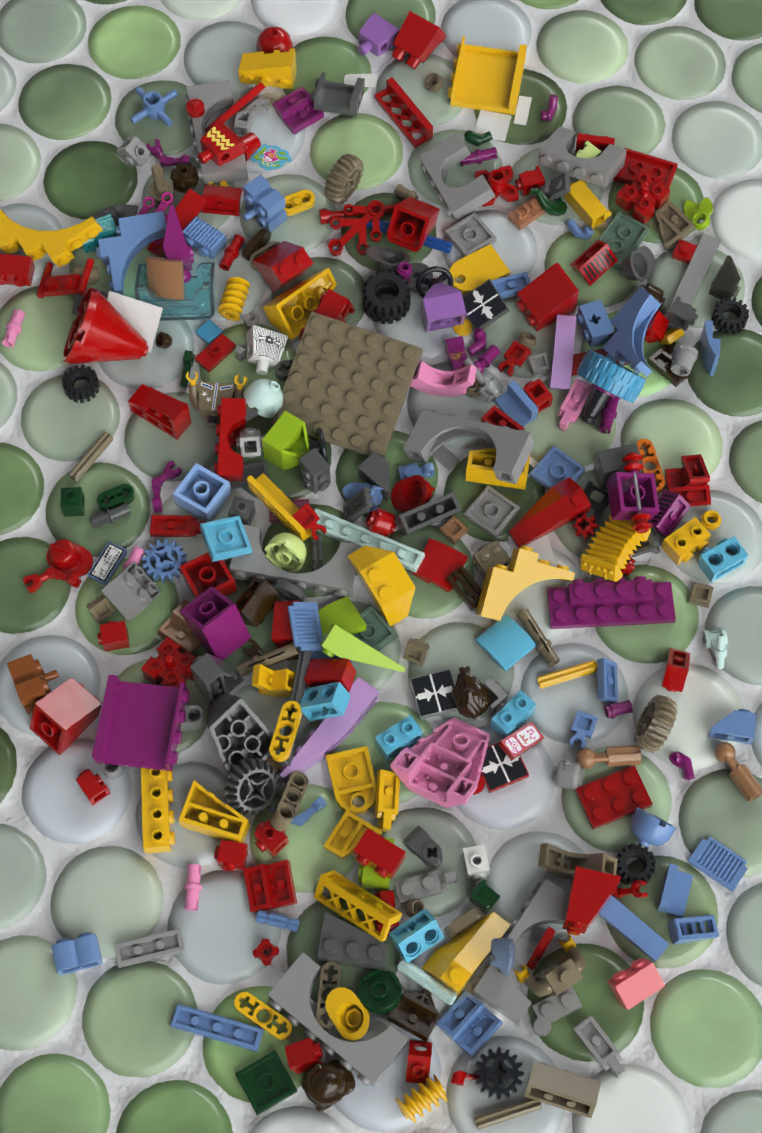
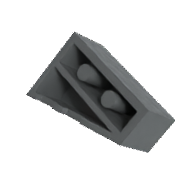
[190,653,245,704]
[317,912,388,971]

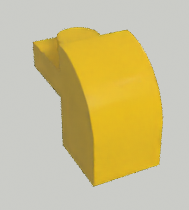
[252,664,295,697]

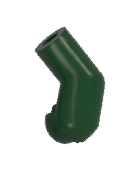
[464,130,493,146]

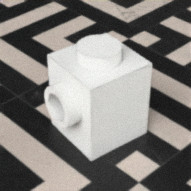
[462,844,490,881]

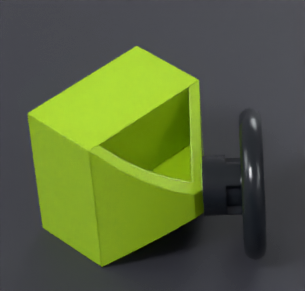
[262,411,328,470]

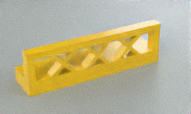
[247,473,317,542]
[313,870,402,942]

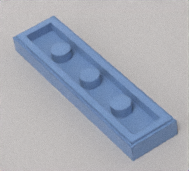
[598,896,669,962]
[170,1004,264,1053]

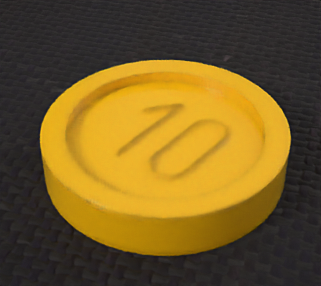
[453,319,473,336]

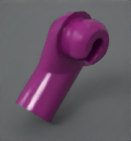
[540,95,558,122]
[467,328,487,356]
[669,752,695,780]

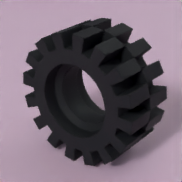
[712,297,749,335]
[62,364,100,403]
[616,843,656,885]

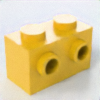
[661,517,711,565]

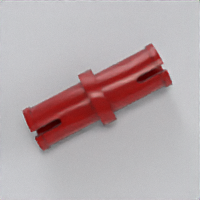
[218,234,245,271]

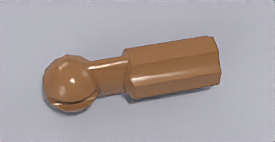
[714,742,762,802]
[576,745,641,769]

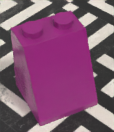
[179,586,251,660]

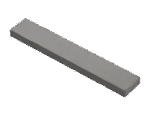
[665,233,721,329]

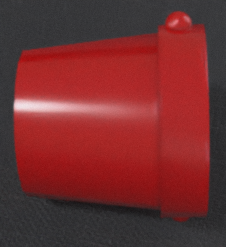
[240,132,261,162]

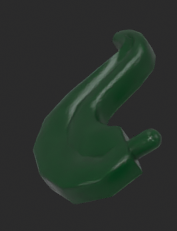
[529,188,568,216]

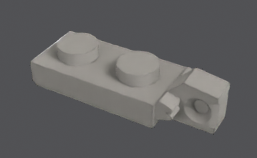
[394,870,457,905]
[572,1015,626,1078]

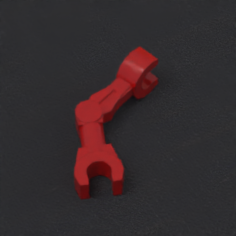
[22,567,82,593]
[612,880,648,898]

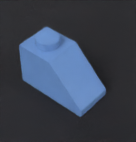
[708,709,756,744]

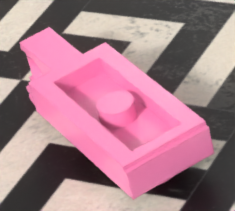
[558,379,594,431]

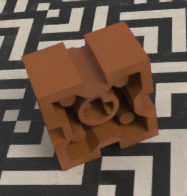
[7,654,59,714]

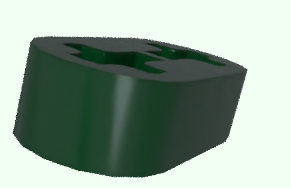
[97,484,135,512]

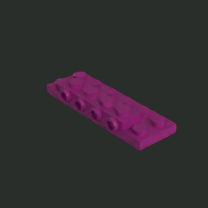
[547,576,676,629]

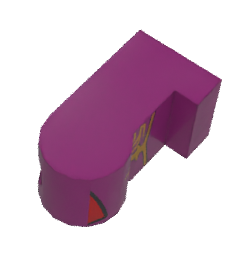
[445,336,467,371]

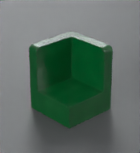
[469,879,500,915]

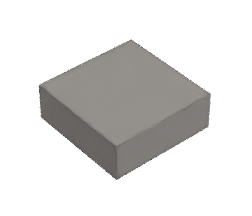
[527,352,552,376]

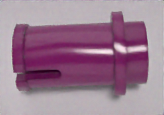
[397,262,412,283]
[604,700,633,719]

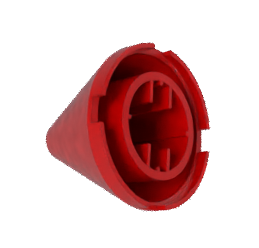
[63,287,149,364]

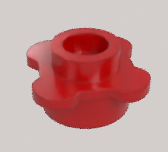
[253,939,280,966]

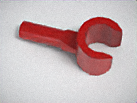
[451,1071,479,1086]

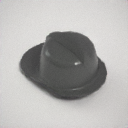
[366,246,411,275]
[620,246,655,282]

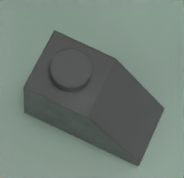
[358,451,390,501]

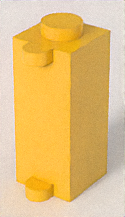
[564,180,612,229]

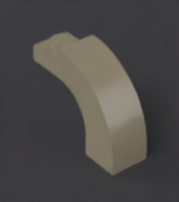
[538,843,618,879]

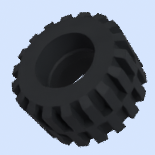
[362,270,411,324]

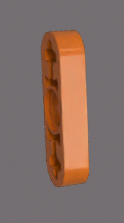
[637,439,665,494]

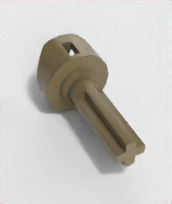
[149,163,175,208]

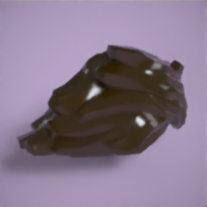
[451,666,490,719]

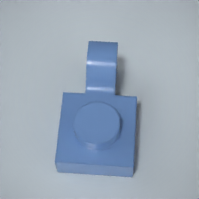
[398,463,435,480]

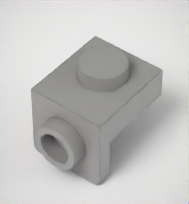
[484,678,508,715]

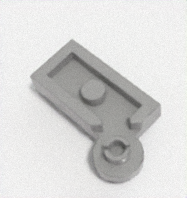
[531,986,583,1037]

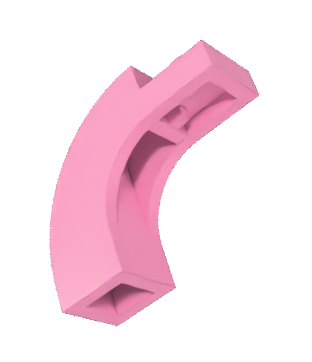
[410,361,477,397]

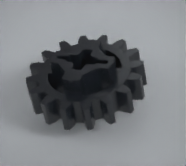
[473,1047,524,1100]

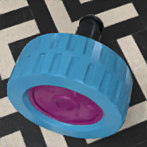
[577,350,646,426]

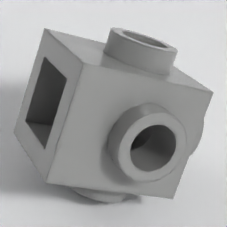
[116,136,151,167]
[236,427,265,458]

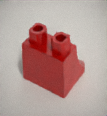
[392,11,447,70]
[386,197,440,252]

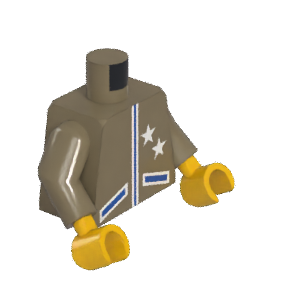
[186,371,248,428]
[514,934,586,997]

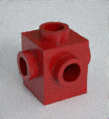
[254,819,289,858]

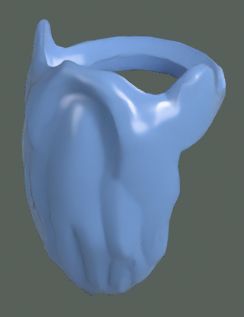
[342,482,383,514]

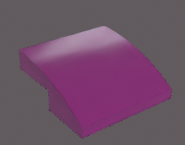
[272,87,324,135]

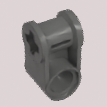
[402,826,443,868]

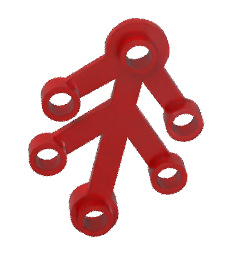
[328,200,385,256]

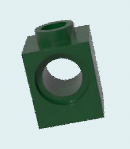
[60,487,85,517]

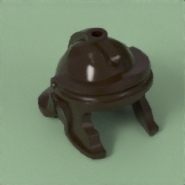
[301,1059,355,1112]

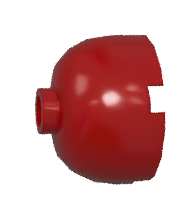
[256,26,293,54]

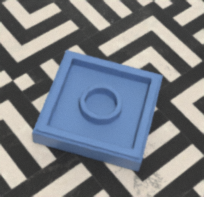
[529,446,586,490]

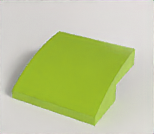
[318,596,367,637]

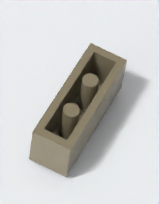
[524,1061,601,1118]

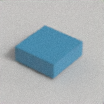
[195,319,223,345]

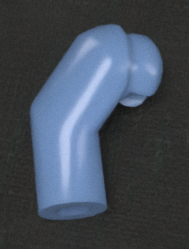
[566,219,594,240]

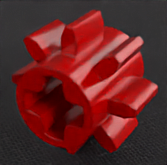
[572,513,599,540]

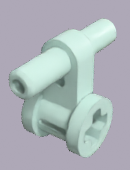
[702,627,728,669]

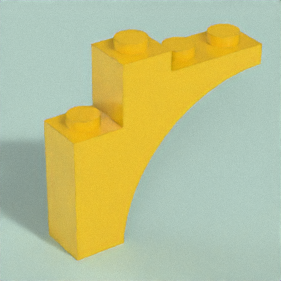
[475,545,575,621]

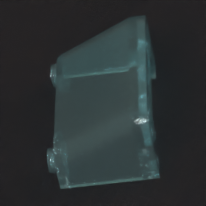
[134,262,216,321]

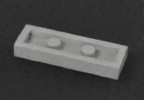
[114,929,185,968]

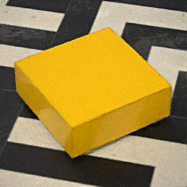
[659,328,685,345]

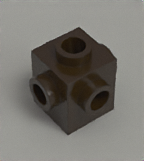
[170,163,199,194]

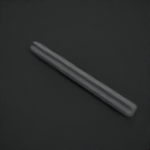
[279,651,312,766]

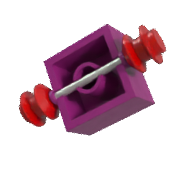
[607,452,660,534]

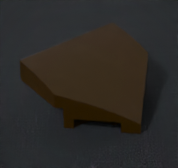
[386,988,438,1042]

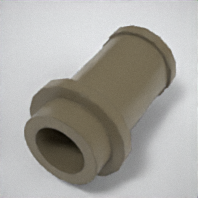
[394,184,418,200]

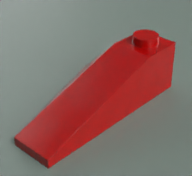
[509,477,591,548]

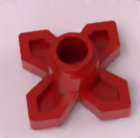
[475,165,519,207]

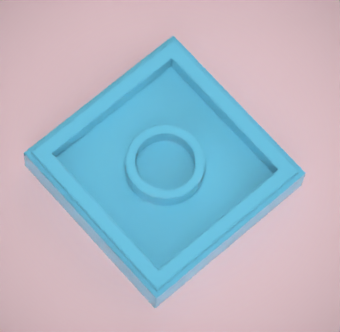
[200,516,252,562]

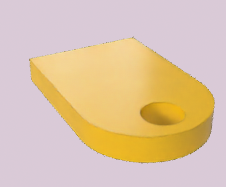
[449,244,511,295]
[325,746,376,814]

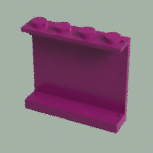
[92,675,190,771]

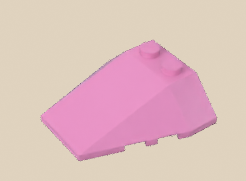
[390,717,490,808]

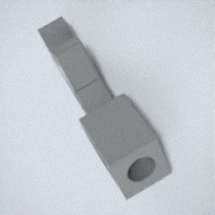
[234,97,271,136]

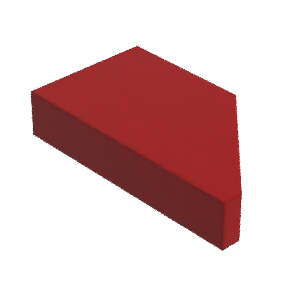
[526,927,556,970]

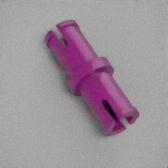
[460,147,498,167]
[598,396,620,434]

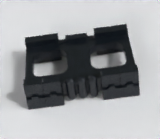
[579,481,609,524]

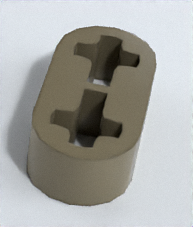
[444,906,484,940]

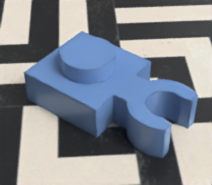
[569,710,598,749]

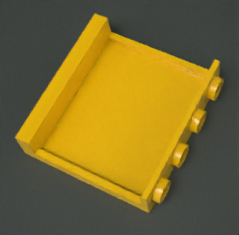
[448,36,527,115]

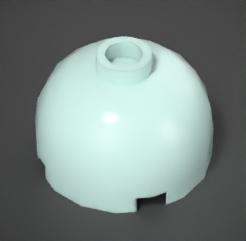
[243,378,284,418]

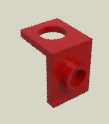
[406,1040,433,1084]

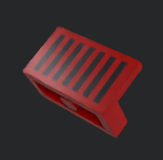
[570,240,618,286]

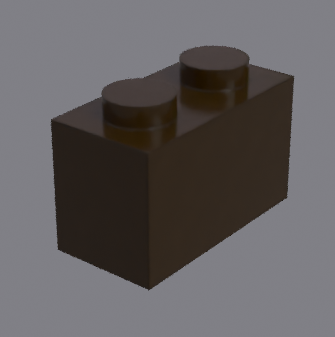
[235,578,281,627]

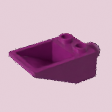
[163,205,194,284]

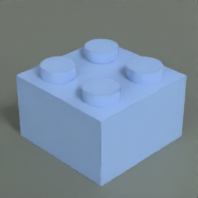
[173,463,232,522]

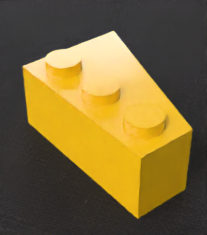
[465,448,531,490]

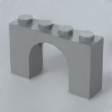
[538,126,627,188]
[419,132,496,221]

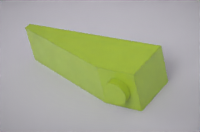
[319,623,406,672]

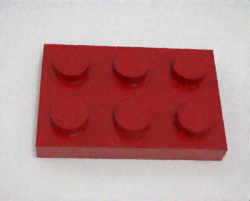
[575,765,653,830]

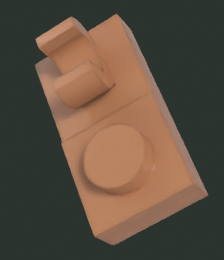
[508,196,546,230]

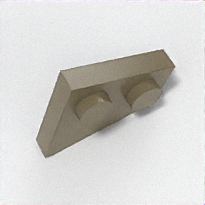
[655,200,695,251]

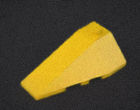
[263,268,337,340]
[422,911,511,997]

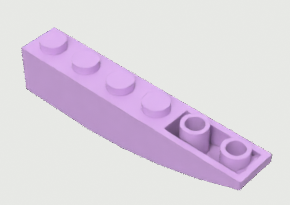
[280,677,379,784]

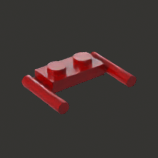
[36,258,94,298]

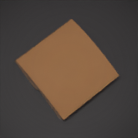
[146,257,185,300]
[158,599,201,654]

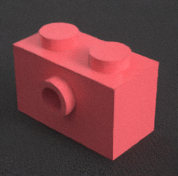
[608,958,665,1010]

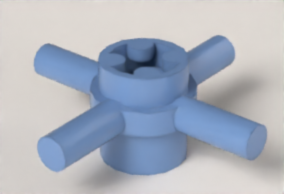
[130,87,178,127]

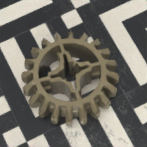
[324,153,364,205]
[634,695,677,753]

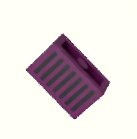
[648,490,691,538]

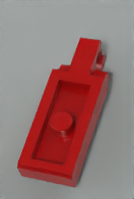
[150,515,206,537]

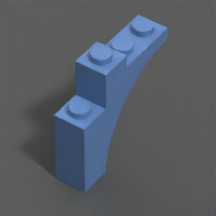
[96,211,166,295]
[602,287,661,377]

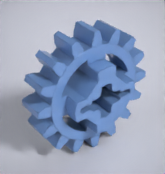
[142,539,187,583]

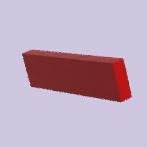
[204,82,266,133]

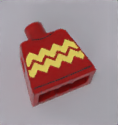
[197,120,245,166]

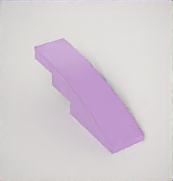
[550,315,576,391]

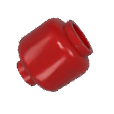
[365,508,397,537]

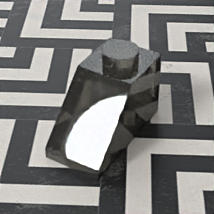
[709,255,741,301]

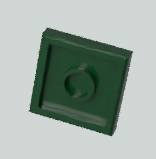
[235,1050,298,1116]

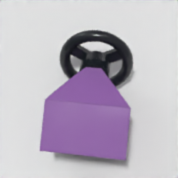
[416,266,466,332]

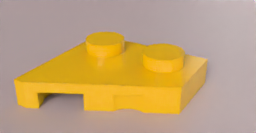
[323,810,382,859]

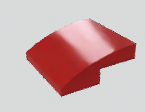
[664,468,711,507]
[411,538,468,592]
[243,859,298,913]

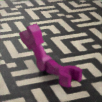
[146,139,192,167]
[152,460,182,512]

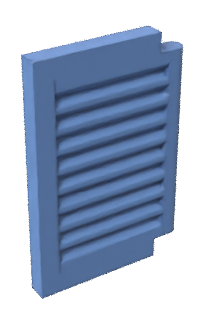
[288,602,324,651]
[687,836,748,892]

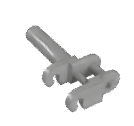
[463,358,505,403]

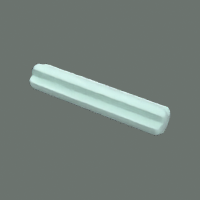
[397,959,457,1005]

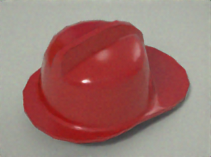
[391,475,435,512]
[46,539,93,577]

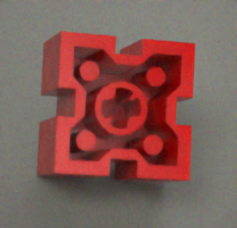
[615,168,670,224]
[141,637,197,687]

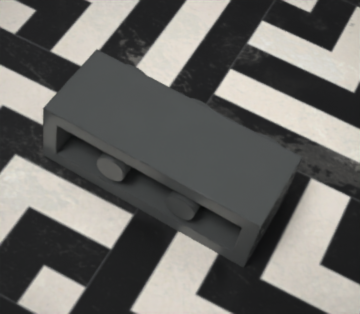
[395,492,462,537]

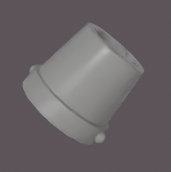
[671,344,698,376]

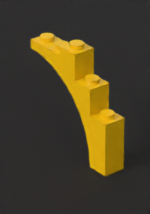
[0,208,103,268]

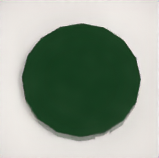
[357,969,402,1014]

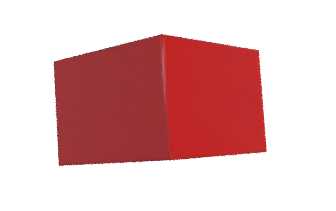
[681,454,710,486]

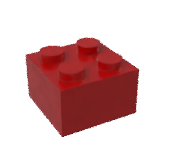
[179,552,237,599]

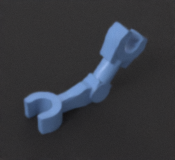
[271,796,327,826]

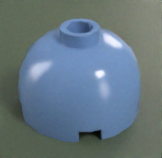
[630,807,676,848]

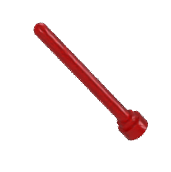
[319,204,395,224]

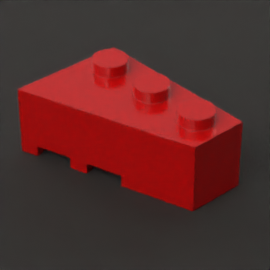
[299,289,356,341]

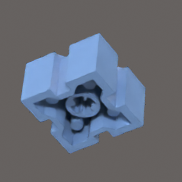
[243,174,287,232]

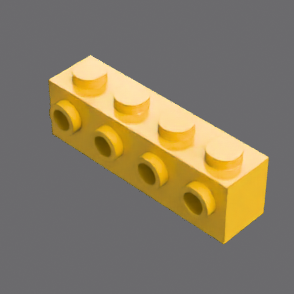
[141,768,176,854]

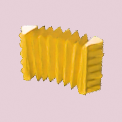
[581,515,651,582]

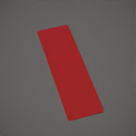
[147,189,207,257]

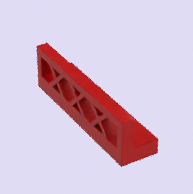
[374,77,433,148]

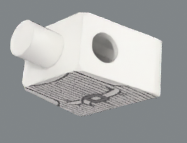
[246,325,288,375]

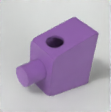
[357,13,400,56]

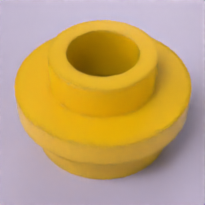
[701,510,721,530]

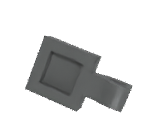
[539,173,570,199]

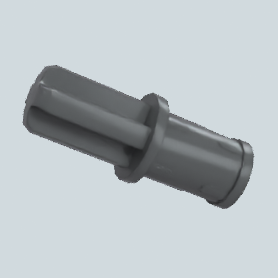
[90,503,131,529]

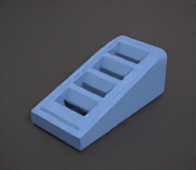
[668,915,719,945]

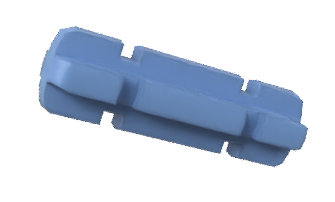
[256,910,300,932]

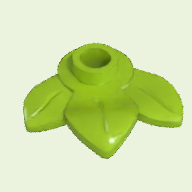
[684,197,713,230]

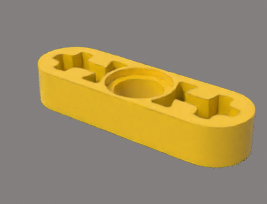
[269,701,302,762]
[234,992,293,1040]

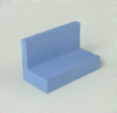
[494,380,538,427]
[657,863,693,918]

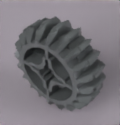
[223,757,281,816]

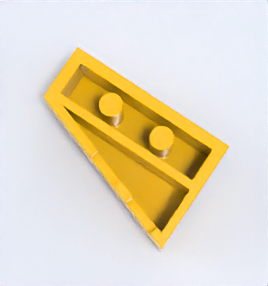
[238,48,297,89]
[178,780,250,843]

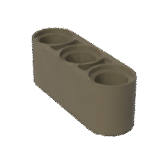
[270,771,309,831]

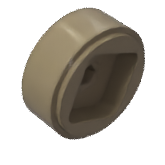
[425,73,443,93]

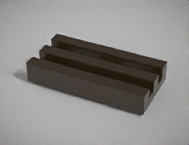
[445,566,482,611]

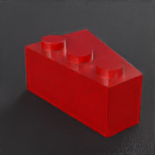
[128,384,192,440]

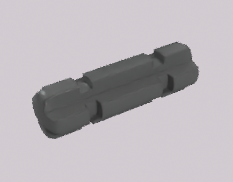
[311,535,323,571]

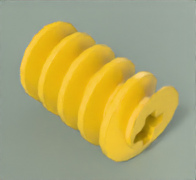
[218,277,251,321]
[395,1074,448,1123]

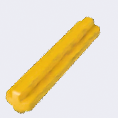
[537,660,597,689]

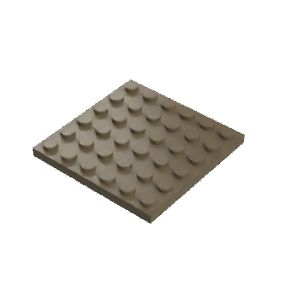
[271,312,423,457]

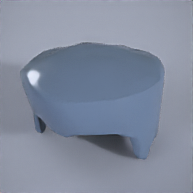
[490,938,515,977]

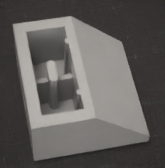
[101,561,162,622]

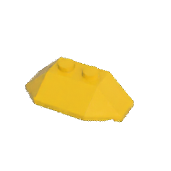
[347,545,416,626]

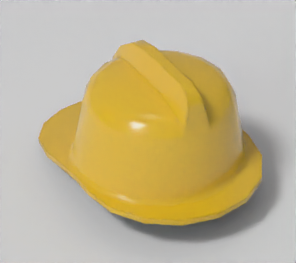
[325,987,370,1041]

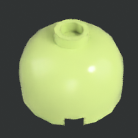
[265,532,307,573]

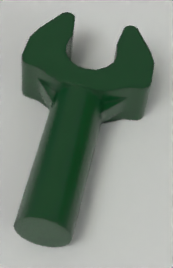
[180,350,195,388]

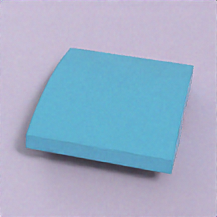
[475,614,536,671]

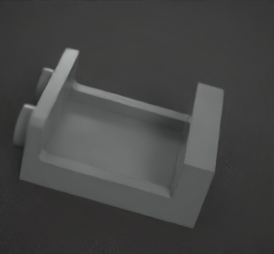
[311,72,365,117]

